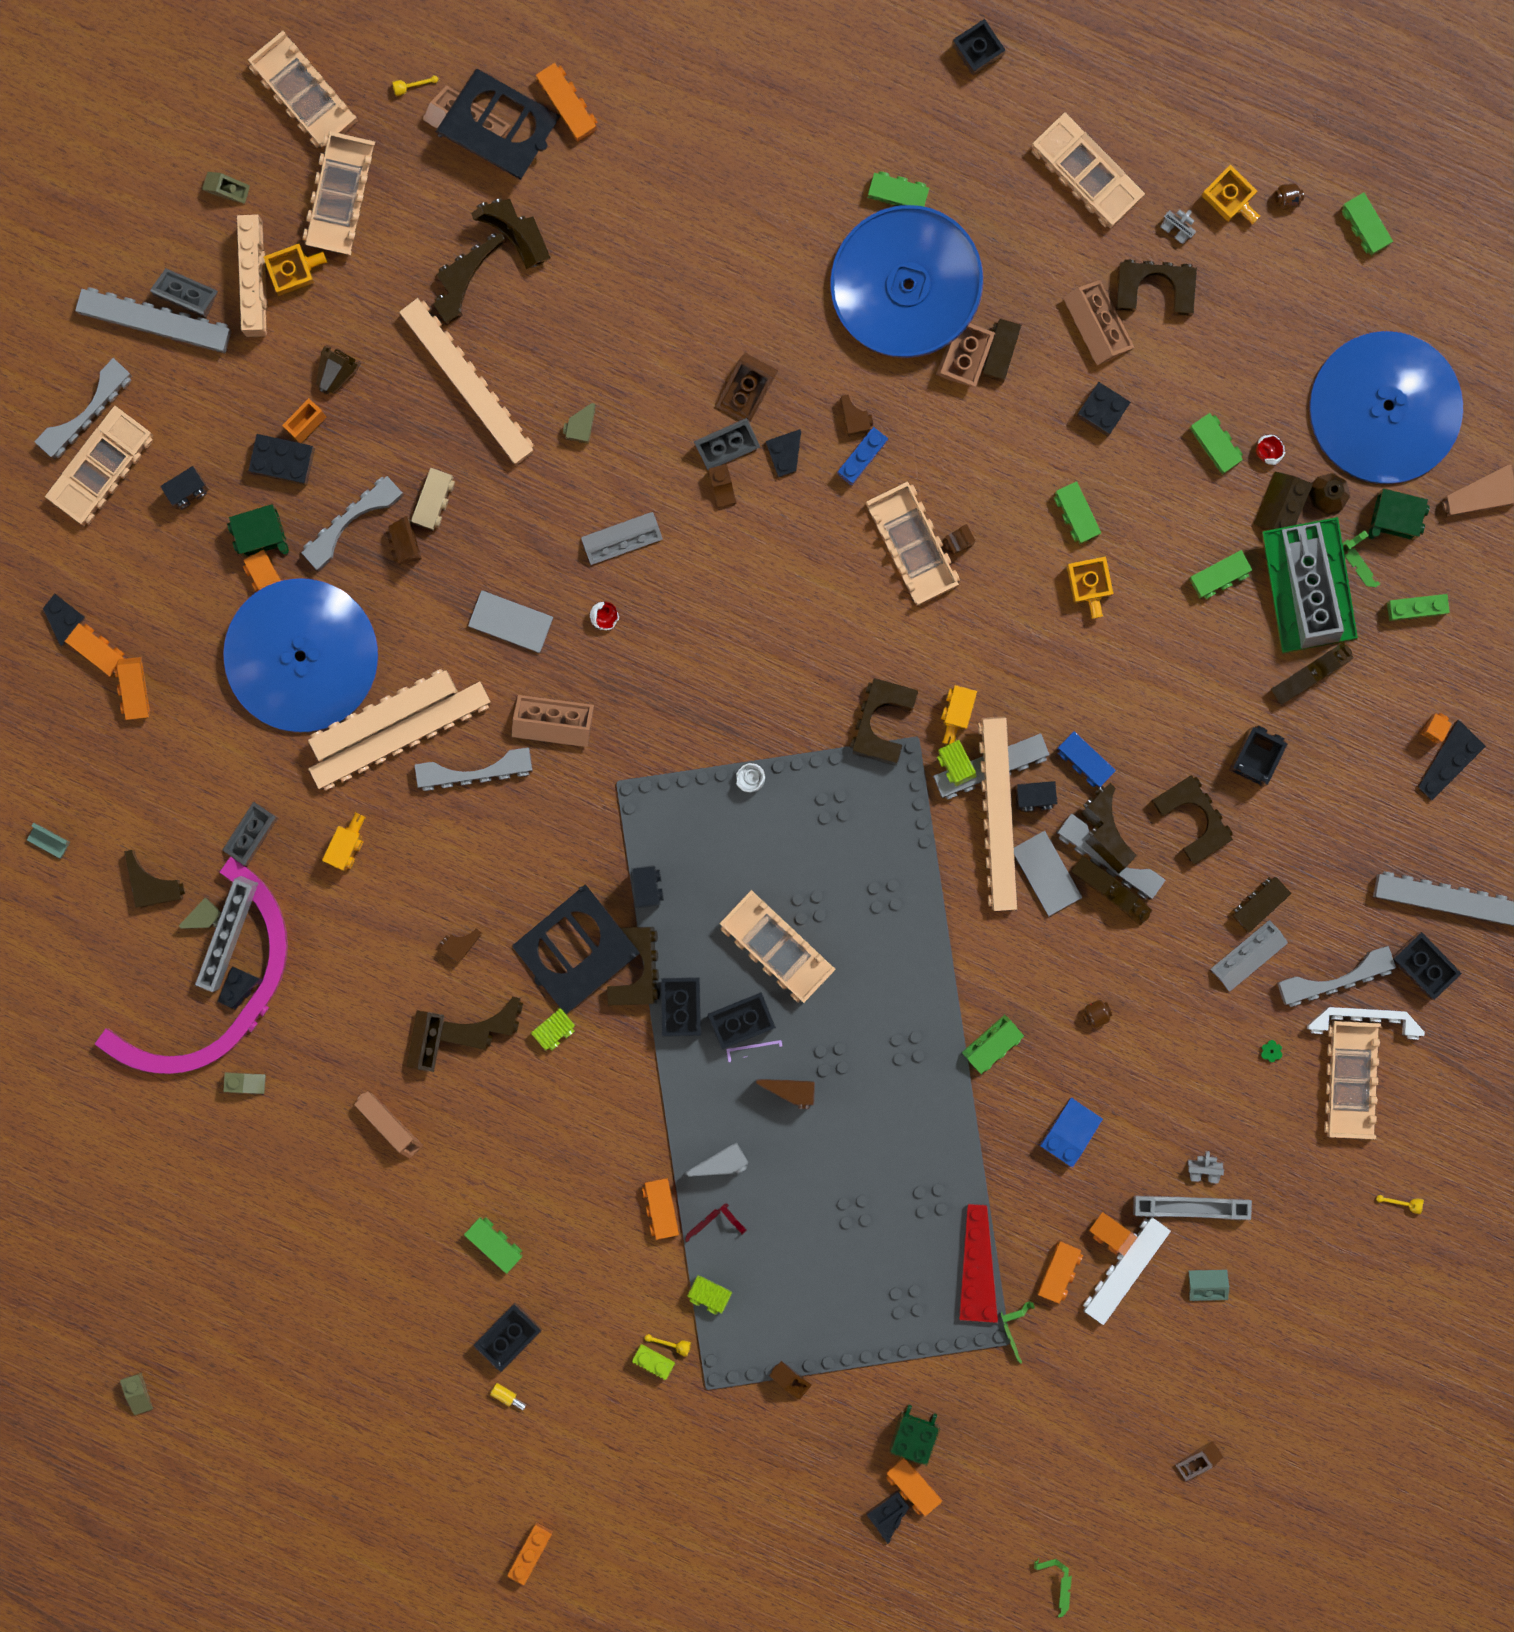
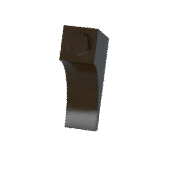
[124,850,185,908]

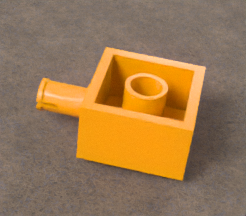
[1201,165,1260,225]
[263,244,327,296]
[1067,556,1113,619]
[941,685,977,744]
[322,812,366,871]

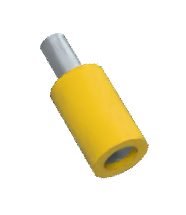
[490,1383,526,1410]

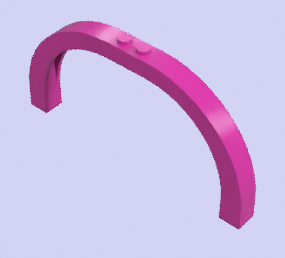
[95,857,288,1074]

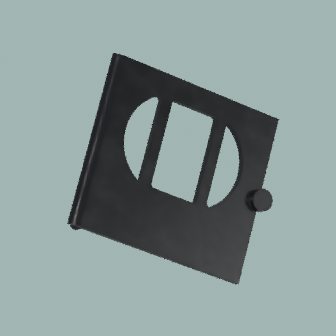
[435,69,560,180]
[512,884,640,1015]

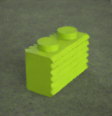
[937,740,977,787]
[531,1008,576,1051]
[687,1275,732,1315]
[632,1344,675,1380]

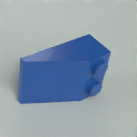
[1039,1098,1103,1168]

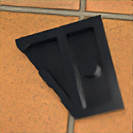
[766,429,801,478]
[43,593,86,646]
[217,966,263,1009]
[866,1491,909,1544]

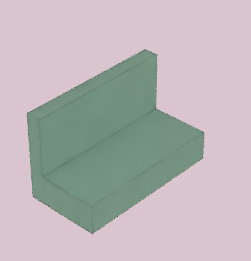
[27,823,70,859]
[1189,1270,1229,1301]

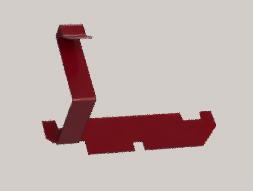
[685,1203,747,1243]

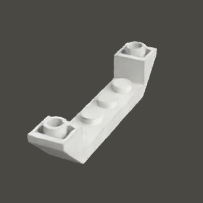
[1307,1007,1425,1039]

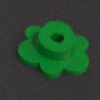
[1261,1040,1283,1062]

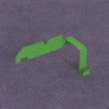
[1343,530,1380,587]
[1001,1301,1035,1364]
[1034,1558,1072,1618]

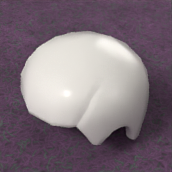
[736,763,765,793]

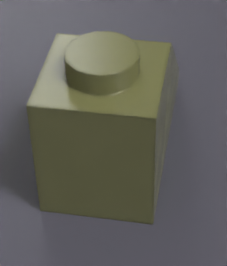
[202,172,250,204]
[563,403,596,444]
[179,898,222,929]
[224,1072,266,1094]
[120,1372,153,1415]

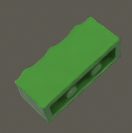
[868,171,929,207]
[1342,193,1393,256]
[1189,413,1243,475]
[1054,481,1101,545]
[1189,550,1252,599]
[1387,594,1450,621]
[961,1015,1024,1074]
[464,1217,523,1274]

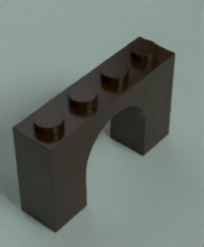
[1116,259,1197,316]
[850,678,918,766]
[1151,775,1233,865]
[607,927,660,1006]

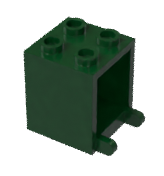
[1368,488,1430,541]
[227,504,289,558]
[889,1404,940,1466]

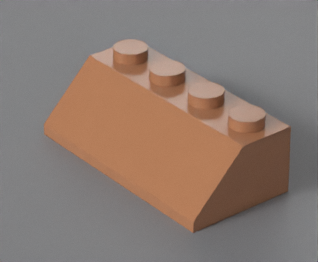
[423,85,511,138]
[1063,280,1135,365]
[512,695,594,747]

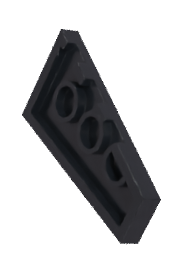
[1418,719,1486,801]

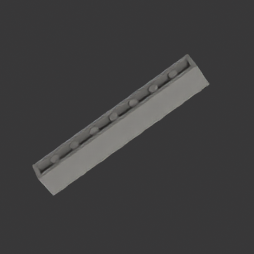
[75,287,231,353]
[1373,871,1514,926]

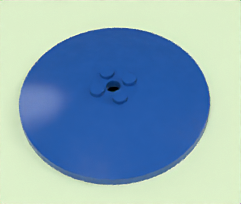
[831,205,983,358]
[1310,331,1463,484]
[224,578,378,732]

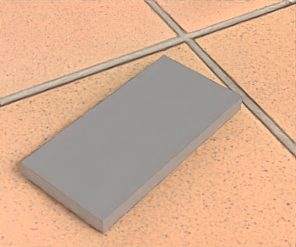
[468,590,554,653]
[1014,831,1082,916]

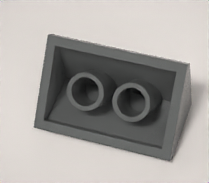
[150,268,218,318]
[694,418,760,469]
[223,802,278,866]

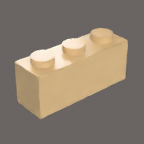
[411,468,455,531]

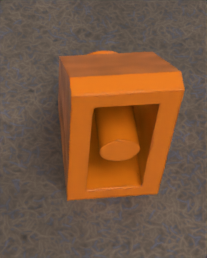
[1421,713,1452,744]

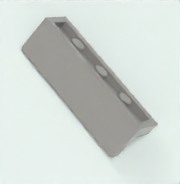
[581,512,663,565]
[1211,920,1288,991]

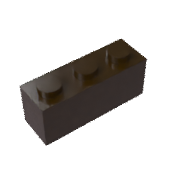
[982,319,1022,382]
[1232,877,1292,933]
[406,1010,445,1072]

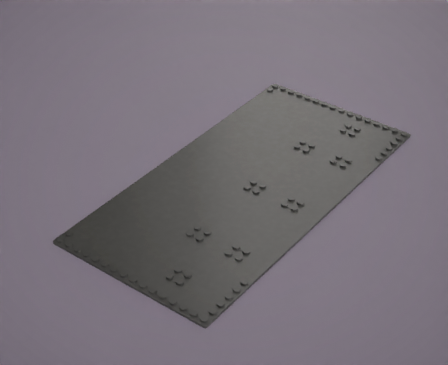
[616,737,1010,1390]

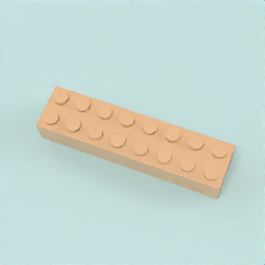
[308,669,458,762]

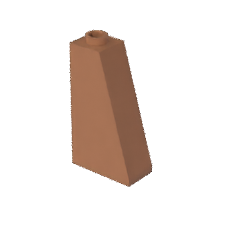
[1442,465,1514,517]
[354,1091,423,1159]

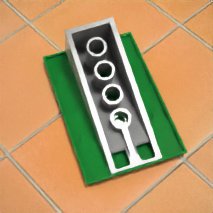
[1262,517,1358,654]

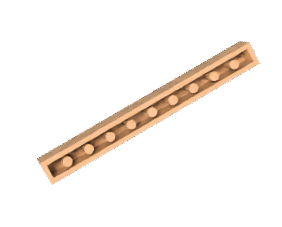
[400,298,534,466]
[308,682,491,791]
[978,717,1017,911]

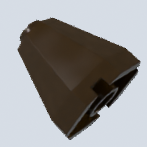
[316,345,361,394]
[1309,473,1350,514]

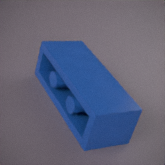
[837,427,888,486]
[1057,731,1116,788]

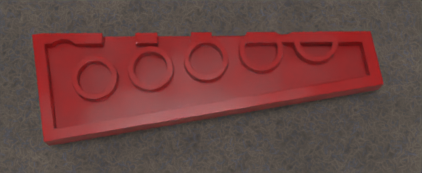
[959,1204,998,1323]

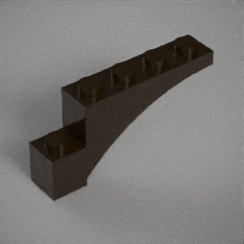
[433,233,506,325]

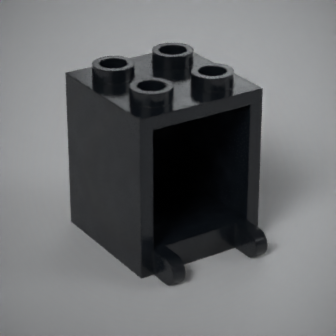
[1229,725,1288,787]

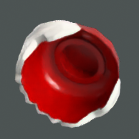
[1256,435,1285,465]
[590,601,619,631]

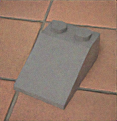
[686,1142,748,1176]

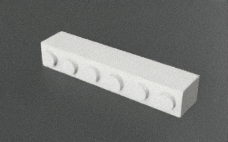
[1083,1216,1171,1325]

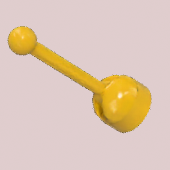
[392,76,439,96]
[1376,1195,1424,1215]
[645,1334,691,1357]

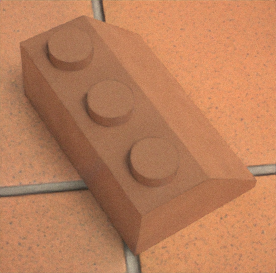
[936,323,995,387]

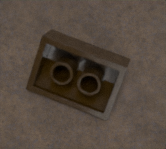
[1253,471,1313,530]

